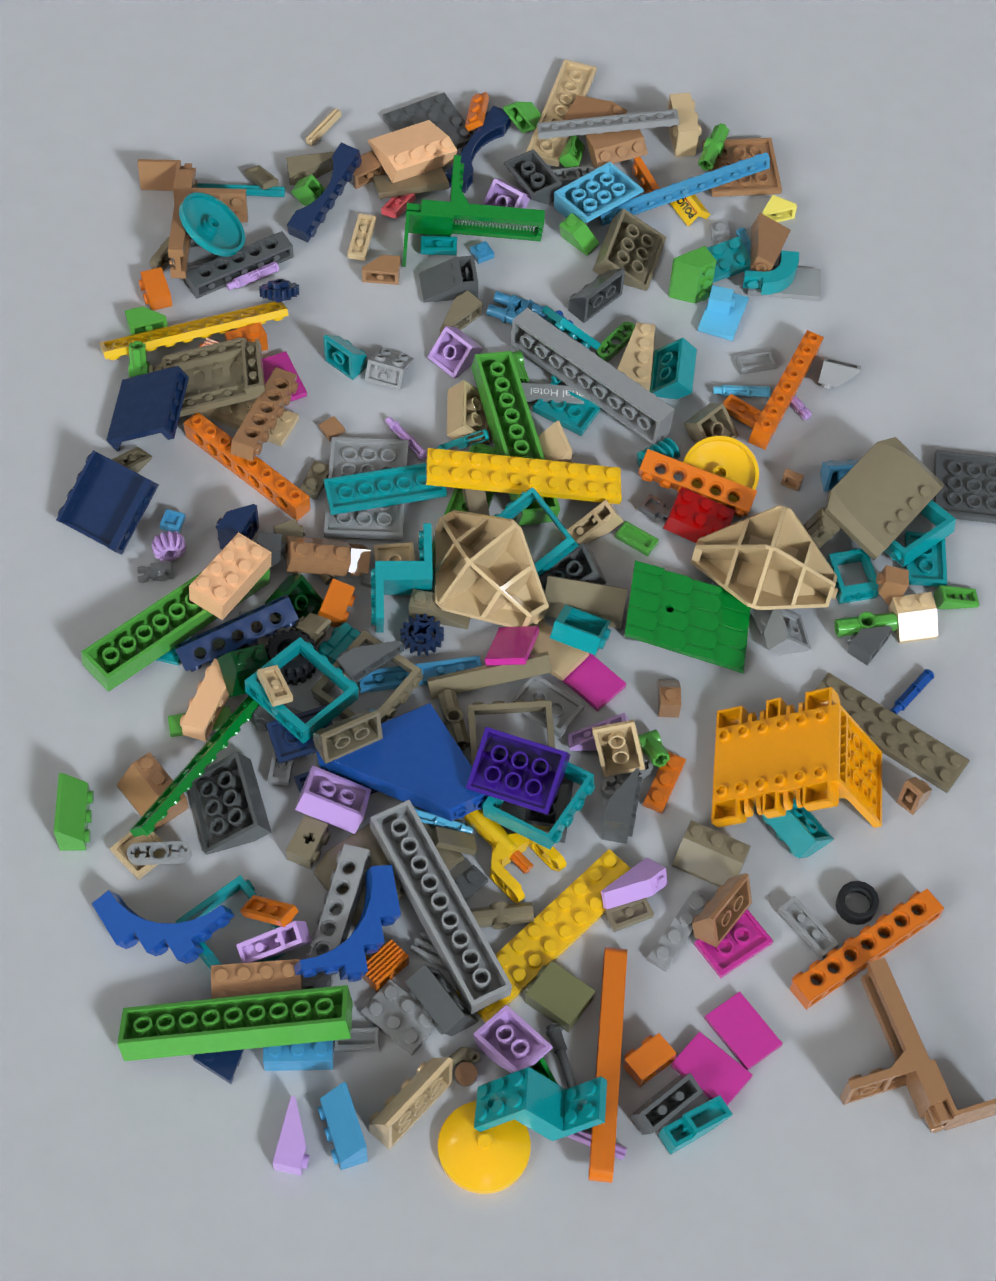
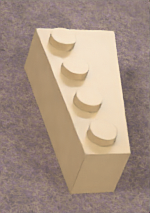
[617,323,655,391]

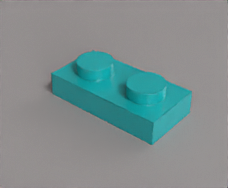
[421,236,457,255]

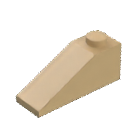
[560,500,624,545]

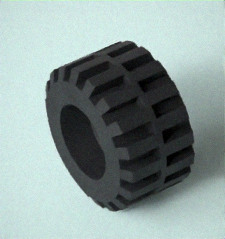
[265,629,317,686]

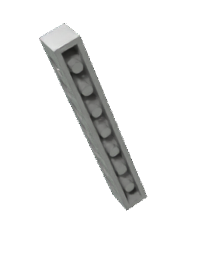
[302,844,372,989]

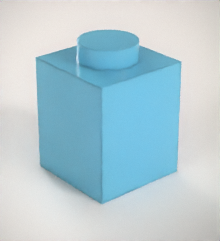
[707,285,736,315]

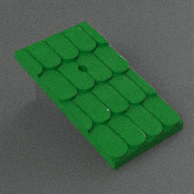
[624,560,751,673]

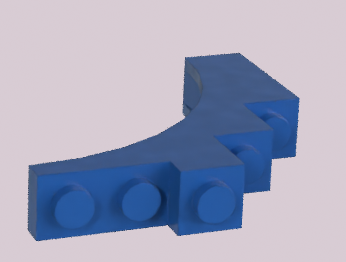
[294,865,401,982]
[91,890,235,964]

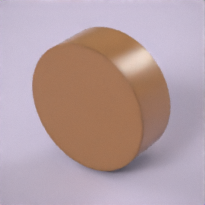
[455,1062,478,1087]

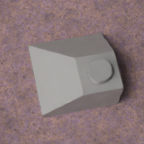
[818,358,861,389]
[764,609,811,655]

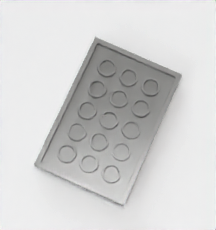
[324,437,409,540]

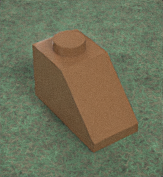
[353,150,385,189]
[362,255,401,285]
[347,543,371,576]
[876,565,909,606]
[658,679,681,718]
[896,776,932,815]

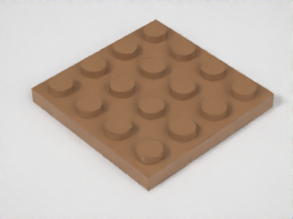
[702,138,782,197]

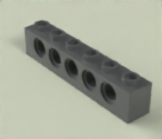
[186,231,294,299]

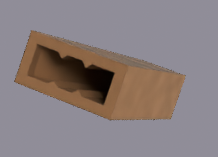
[750,213,791,272]

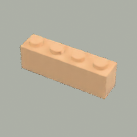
[180,658,229,742]

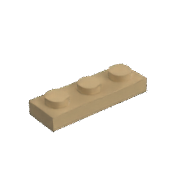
[347,213,377,261]

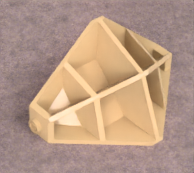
[691,505,838,610]
[435,510,549,627]

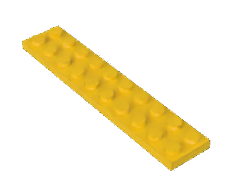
[99,301,289,360]
[426,448,622,504]
[456,849,631,1022]

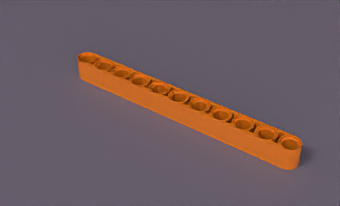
[588,947,627,1183]

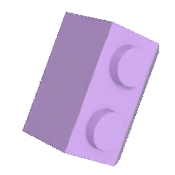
[482,178,531,209]
[427,326,483,378]

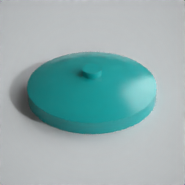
[179,192,245,257]

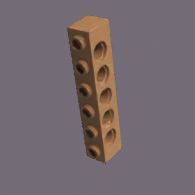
[231,367,298,462]

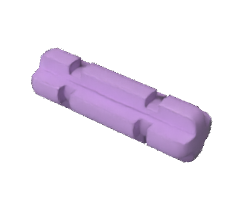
[790,396,812,421]

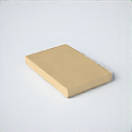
[530,622,589,681]

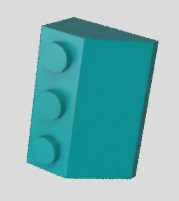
[649,337,697,400]
[762,799,834,859]

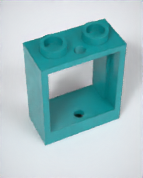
[827,548,878,604]
[550,604,611,655]

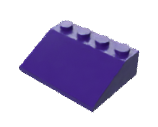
[466,727,570,815]

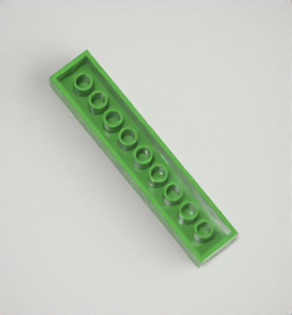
[471,351,560,526]
[81,569,270,692]
[117,985,353,1061]

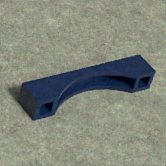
[445,106,512,193]
[287,142,362,243]

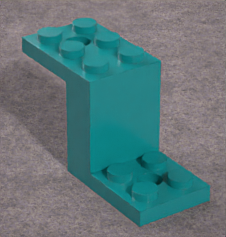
[371,523,433,633]
[474,1067,607,1141]

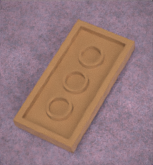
[211,959,303,999]

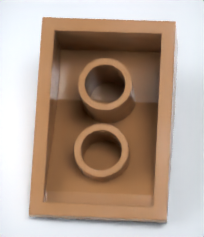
[563,95,628,120]

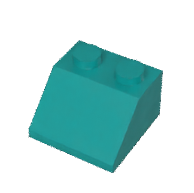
[323,335,367,380]

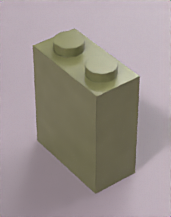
[524,961,596,1033]

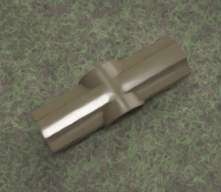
[438,689,470,750]
[470,902,534,930]

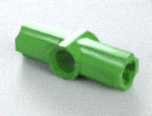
[698,123,729,171]
[834,612,898,637]

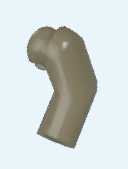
[449,1047,481,1067]

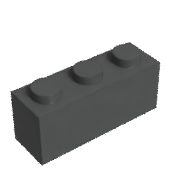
[630,1073,703,1135]

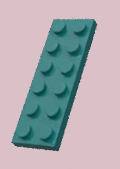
[324,463,447,515]

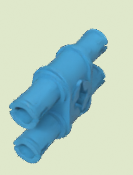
[486,291,547,324]

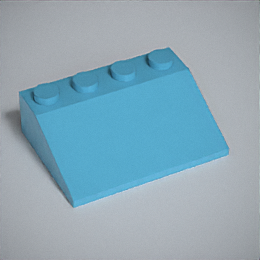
[554,162,643,223]

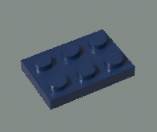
[266,705,333,764]

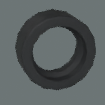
[835,881,879,925]

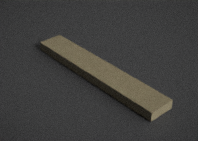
[427,651,552,699]

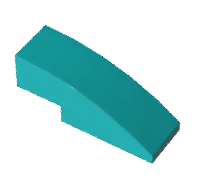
[658,1095,733,1155]

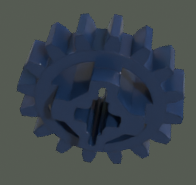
[259,279,299,302]
[400,614,444,656]

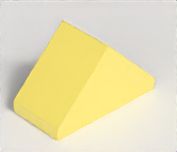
[762,195,797,222]

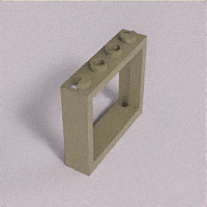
[311,630,423,724]
[467,698,555,767]

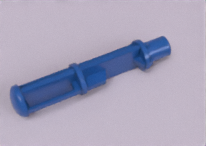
[890,669,934,714]

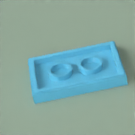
[698,293,749,341]

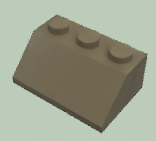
[313,708,383,764]
[672,820,751,887]

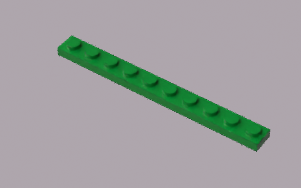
[129,695,259,837]

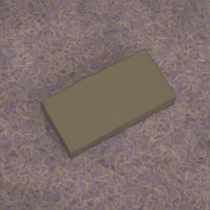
[244,165,279,190]
[433,826,477,855]

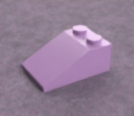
[473,1005,553,1073]

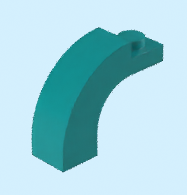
[743,251,799,295]

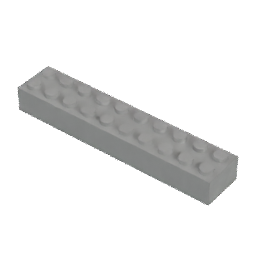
[510,308,675,444]
[370,800,512,1014]

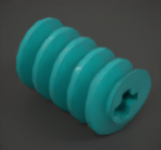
[637,438,681,468]

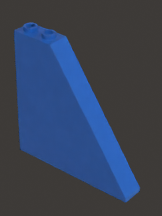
[316,703,488,821]

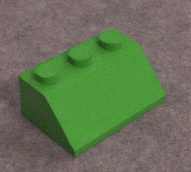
[668,246,716,304]
[54,773,94,851]

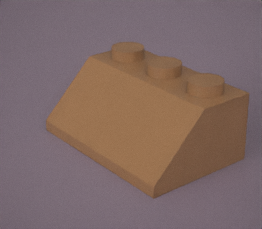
[585,129,648,168]
[286,535,351,576]
[117,752,189,832]
[692,873,752,948]

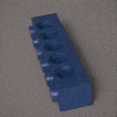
[175,594,299,672]

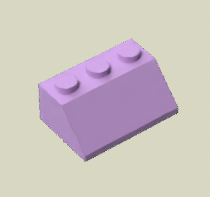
[295,765,371,834]

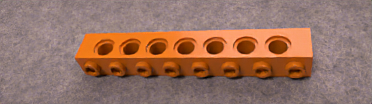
[748,330,824,450]
[184,413,310,521]
[790,889,944,1010]

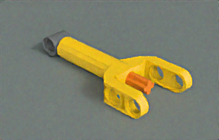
[463,809,567,904]

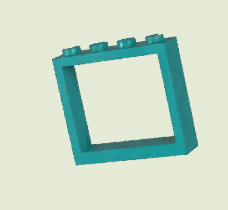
[493,487,579,577]
[884,500,956,567]
[245,637,359,744]
[483,762,596,850]
[176,875,287,970]

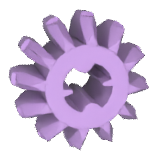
[151,530,186,562]

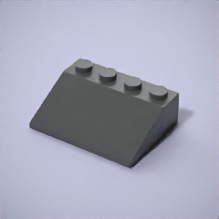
[188,752,271,855]

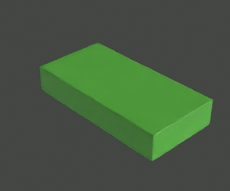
[615,521,659,556]

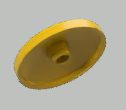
[681,436,759,502]
[438,1101,531,1194]

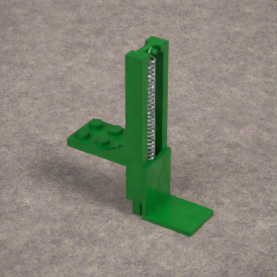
[402,155,545,267]

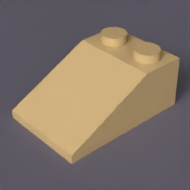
[592,720,645,777]

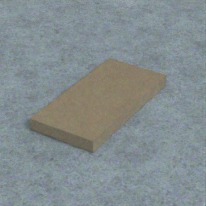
[373,167,449,199]
[545,575,628,629]

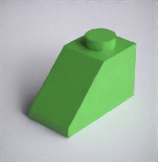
[503,101,541,133]
[291,174,326,206]
[559,213,599,256]
[125,306,168,335]

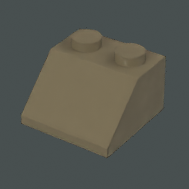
[683,403,739,443]

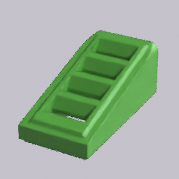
[559,135,585,168]
[934,585,979,609]

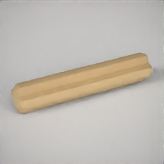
[305,108,341,146]

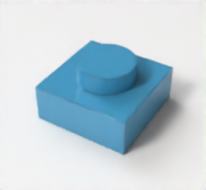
[470,241,494,264]
[159,509,186,533]

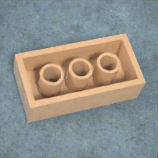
[189,532,271,620]

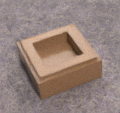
[318,416,345,441]
[781,468,804,492]

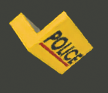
[670,194,711,226]

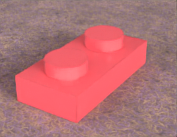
[381,193,416,219]

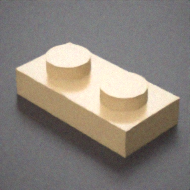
[257,665,293,707]

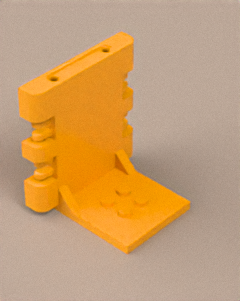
[711,687,882,828]

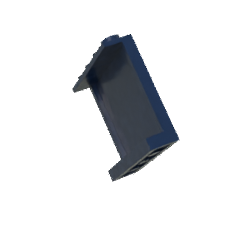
[106,366,189,452]
[56,450,159,555]

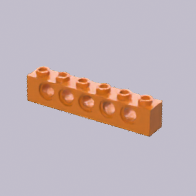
[638,449,757,517]

